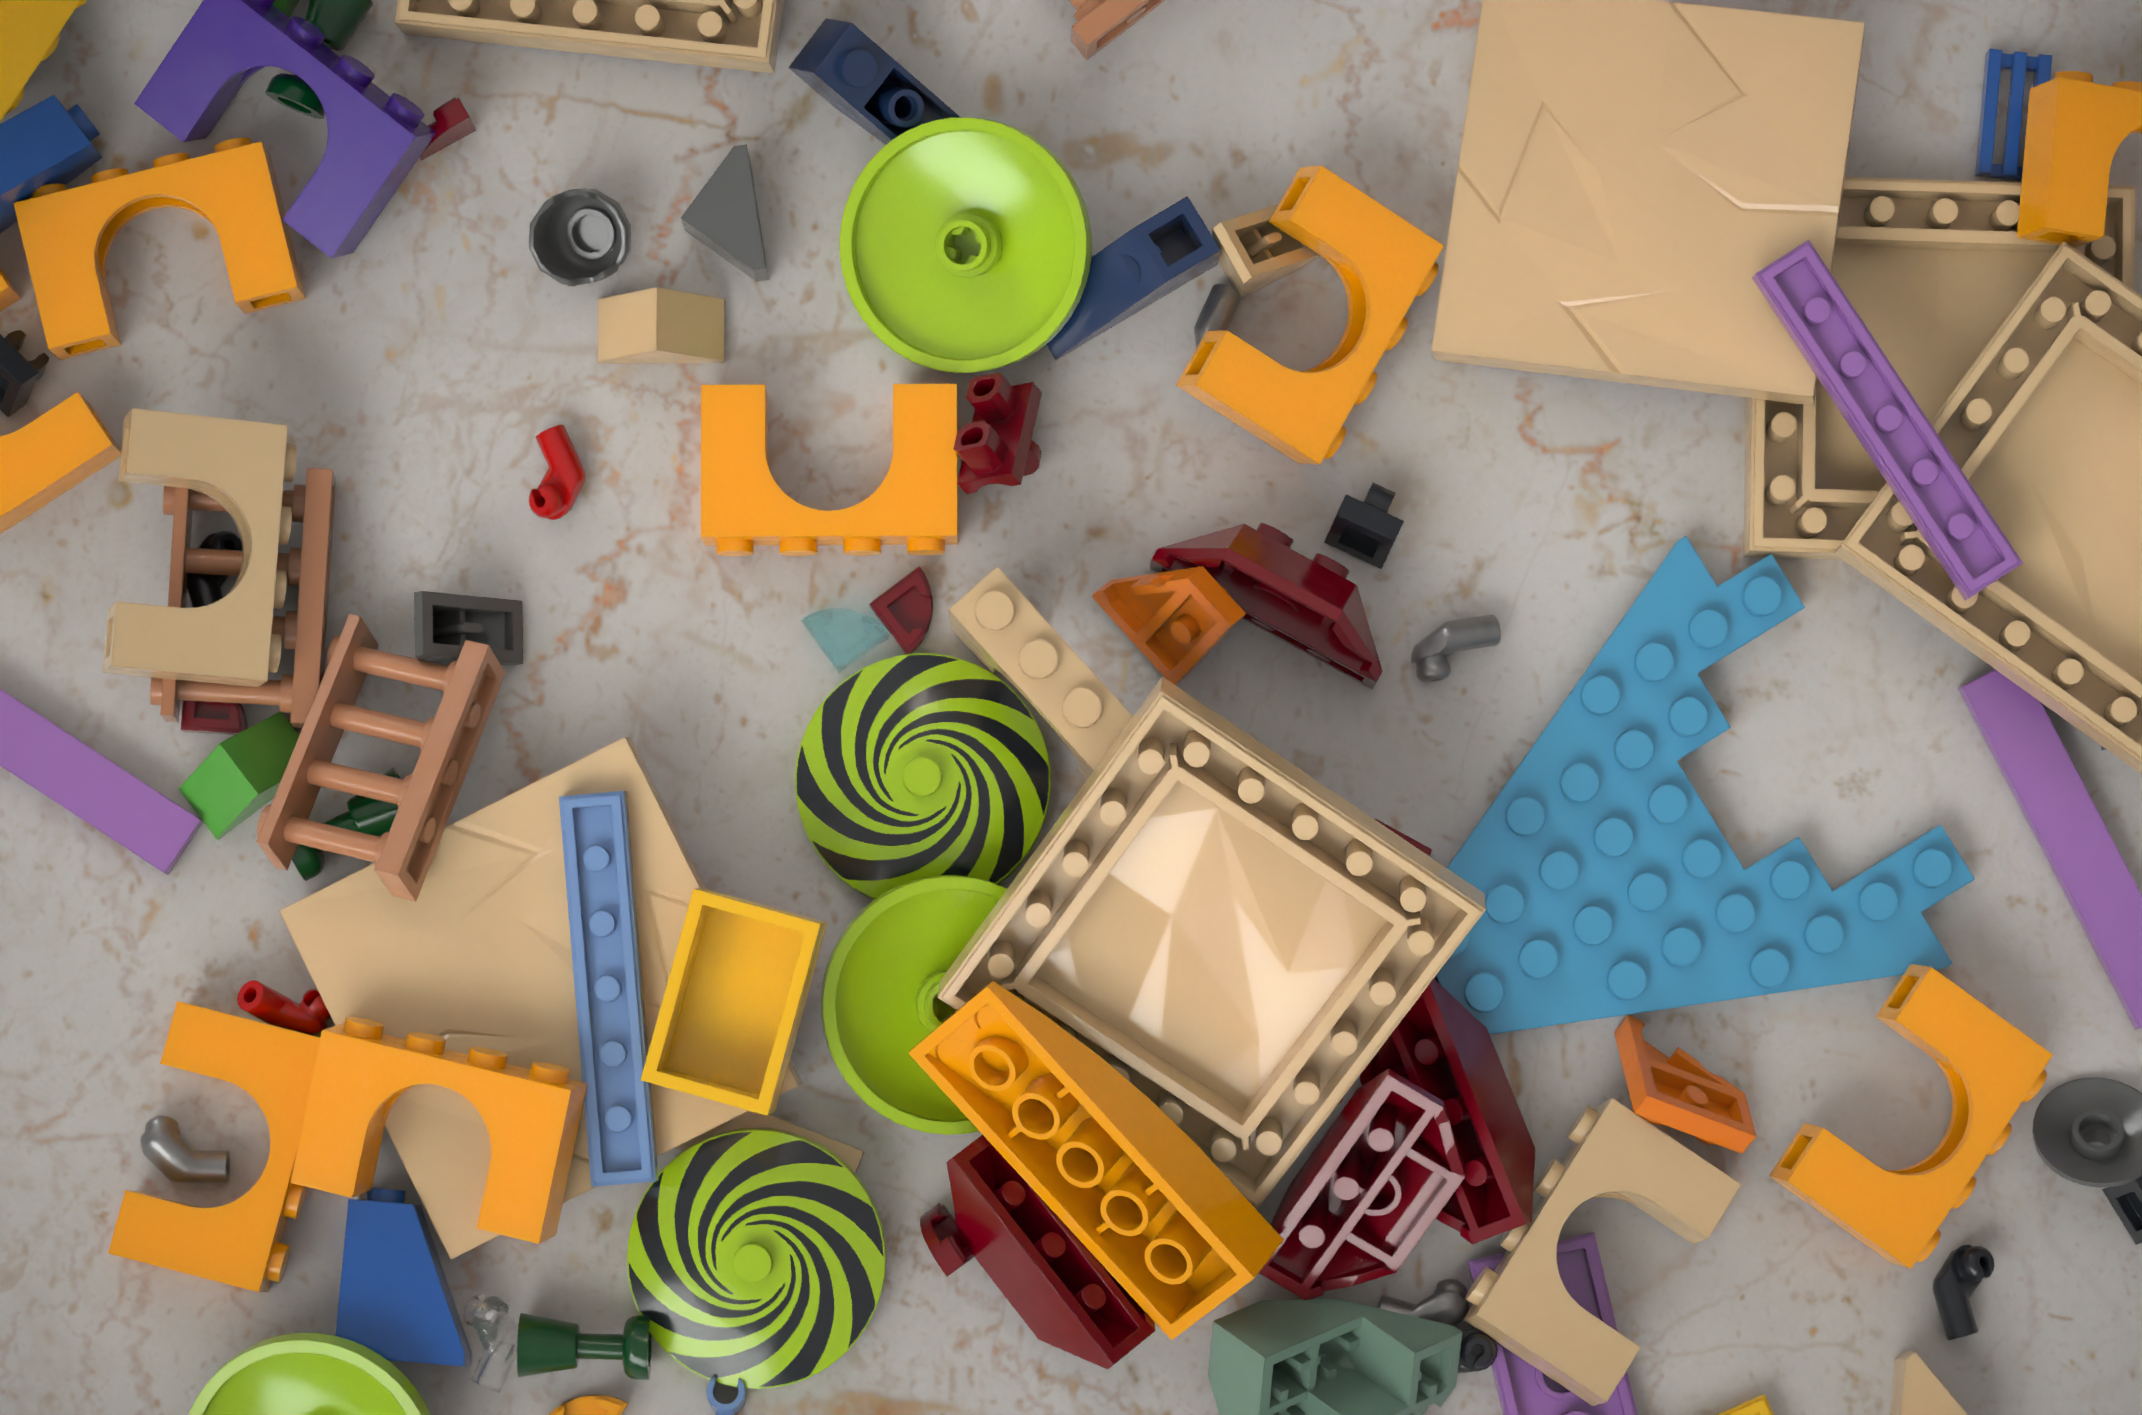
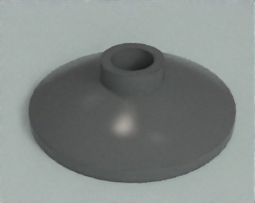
[2032,1078,2142,1188]

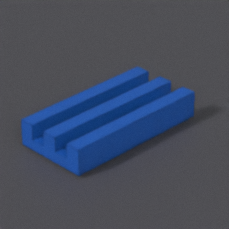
[1975,49,2052,181]

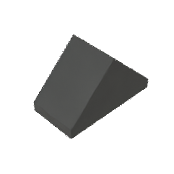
[681,144,769,282]
[414,591,523,666]

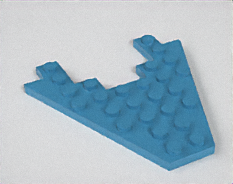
[1434,536,1975,1035]

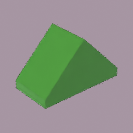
[178,712,299,840]

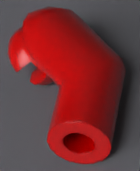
[528,424,586,520]
[237,980,331,1035]

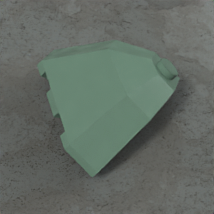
[1208,1298,1462,1415]

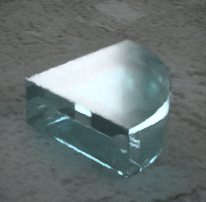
[801,608,890,674]

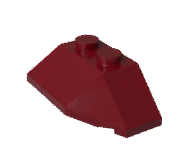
[1150,523,1383,689]
[1359,979,1535,1244]
[1259,1069,1466,1300]
[946,1135,1155,1370]

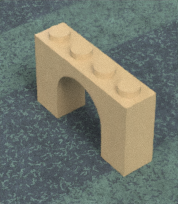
[103,408,297,687]
[949,566,1133,779]
[1464,1098,1742,1406]

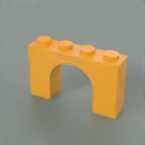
[2017,71,2142,248]
[13,137,306,360]
[1176,165,1444,465]
[0,267,121,534]
[701,384,958,556]
[1769,964,2053,1269]
[108,1001,320,1292]
[290,1017,588,1244]

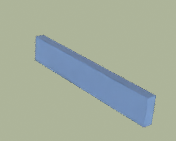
[559,791,659,1187]

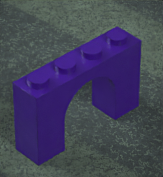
[134,0,436,259]

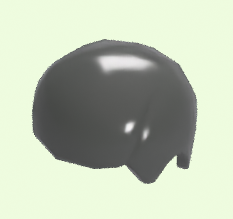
[529,188,631,286]

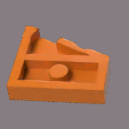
[1091,566,1246,685]
[1614,1015,1756,1154]

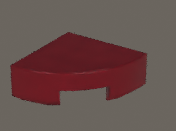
[419,98,476,161]
[869,566,933,654]
[181,700,248,735]
[920,1203,974,1277]

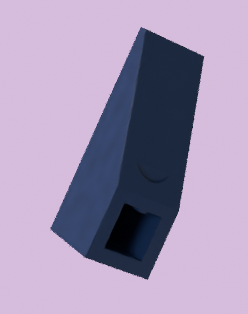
[788,18,961,145]
[1046,196,1221,360]

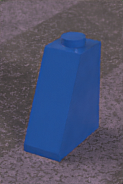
[0,95,103,234]
[335,1188,472,1366]

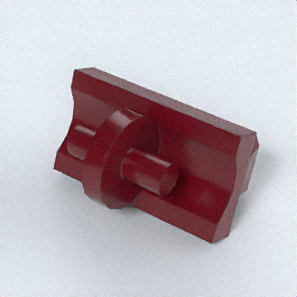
[953,373,1042,494]

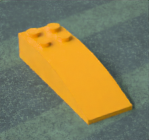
[908,981,1284,1341]

